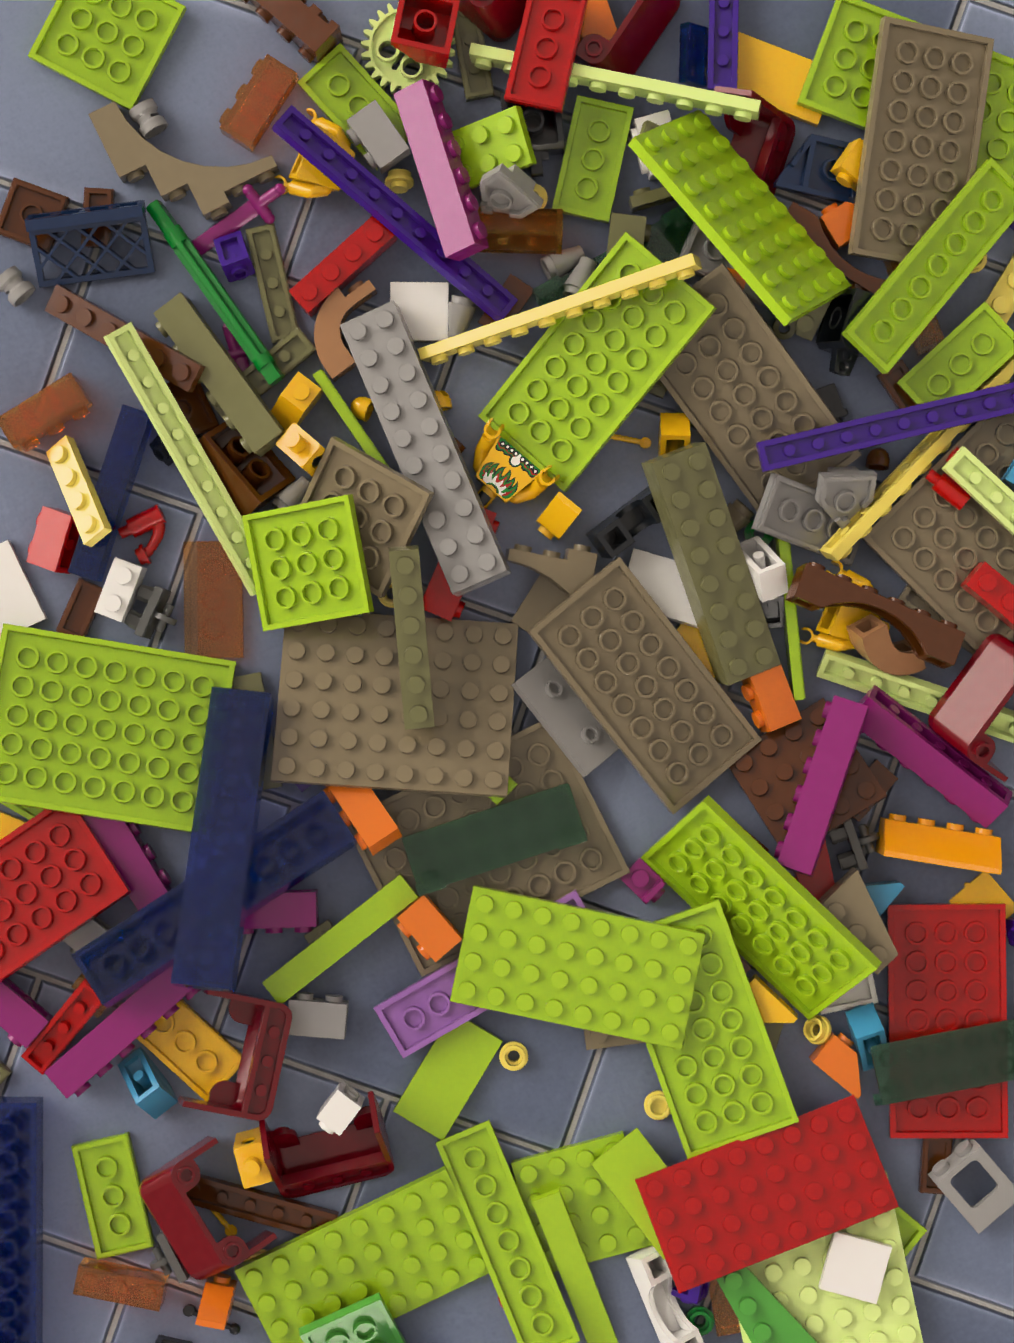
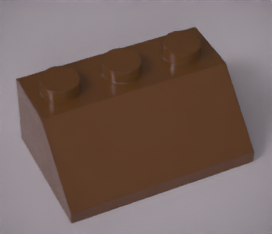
[199,422,296,516]

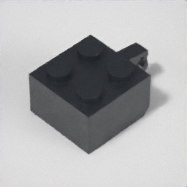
[500,93,565,178]
[816,288,874,376]

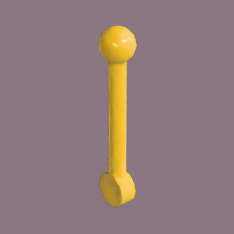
[611,434,651,449]
[210,1210,237,1236]

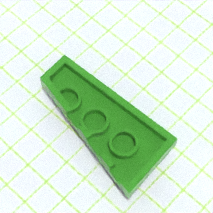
[716,1267,819,1343]

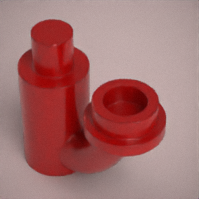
[925,447,971,510]
[118,504,167,565]

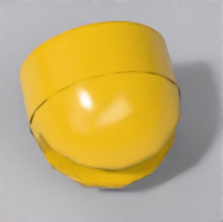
[435,390,453,411]
[351,396,374,422]

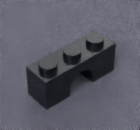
[586,486,661,559]

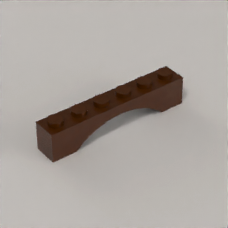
[788,201,886,294]
[785,562,966,669]

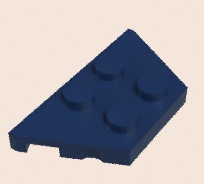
[773,134,856,204]

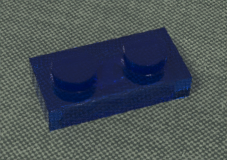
[679,22,708,88]

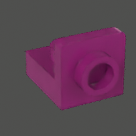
[620,857,666,904]

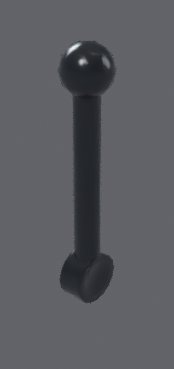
[183,1304,241,1335]

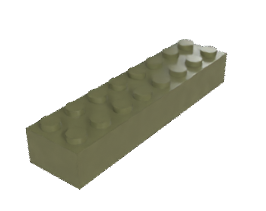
[641,442,781,686]

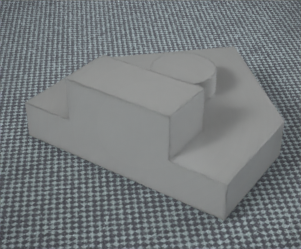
[480,163,543,219]
[815,466,877,529]

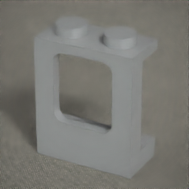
[928,1138,1014,1234]

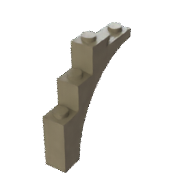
[88,101,280,221]
[505,544,598,597]

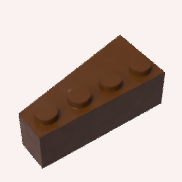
[241,0,343,64]

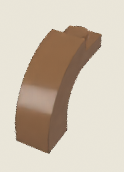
[314,280,377,382]
[847,614,926,676]

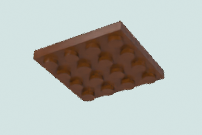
[729,698,887,844]

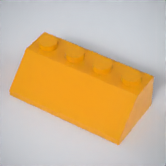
[875,813,1002,875]

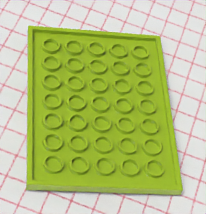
[0,623,236,835]

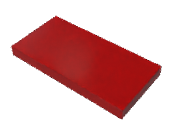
[504,0,589,113]

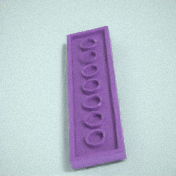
[373,889,587,1058]

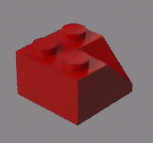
[390,0,460,69]

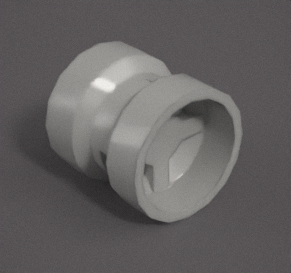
[128,98,168,140]
[0,266,36,307]

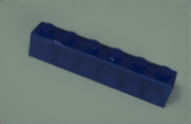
[68,404,153,582]

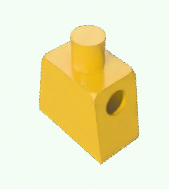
[275,423,325,477]
[233,1127,274,1189]

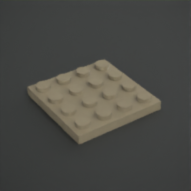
[301,436,434,598]

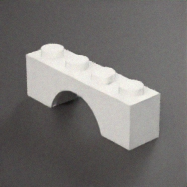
[626,1245,704,1343]

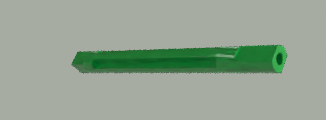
[146,200,285,386]

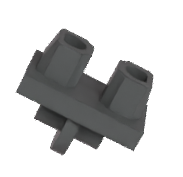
[124,585,177,639]
[828,820,880,871]
[149,1230,190,1283]

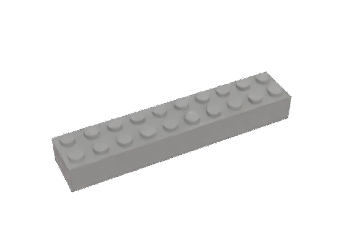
[340,301,511,597]

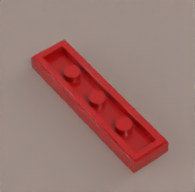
[21,975,111,1075]

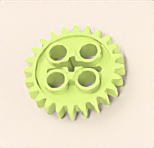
[361,2,456,95]

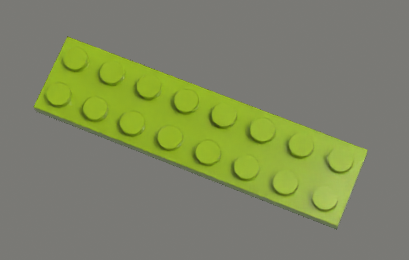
[841,158,1014,374]
[436,1119,581,1343]

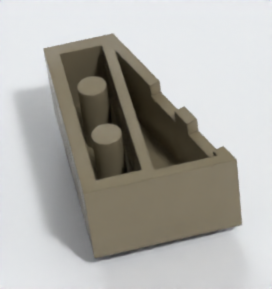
[818,867,898,975]

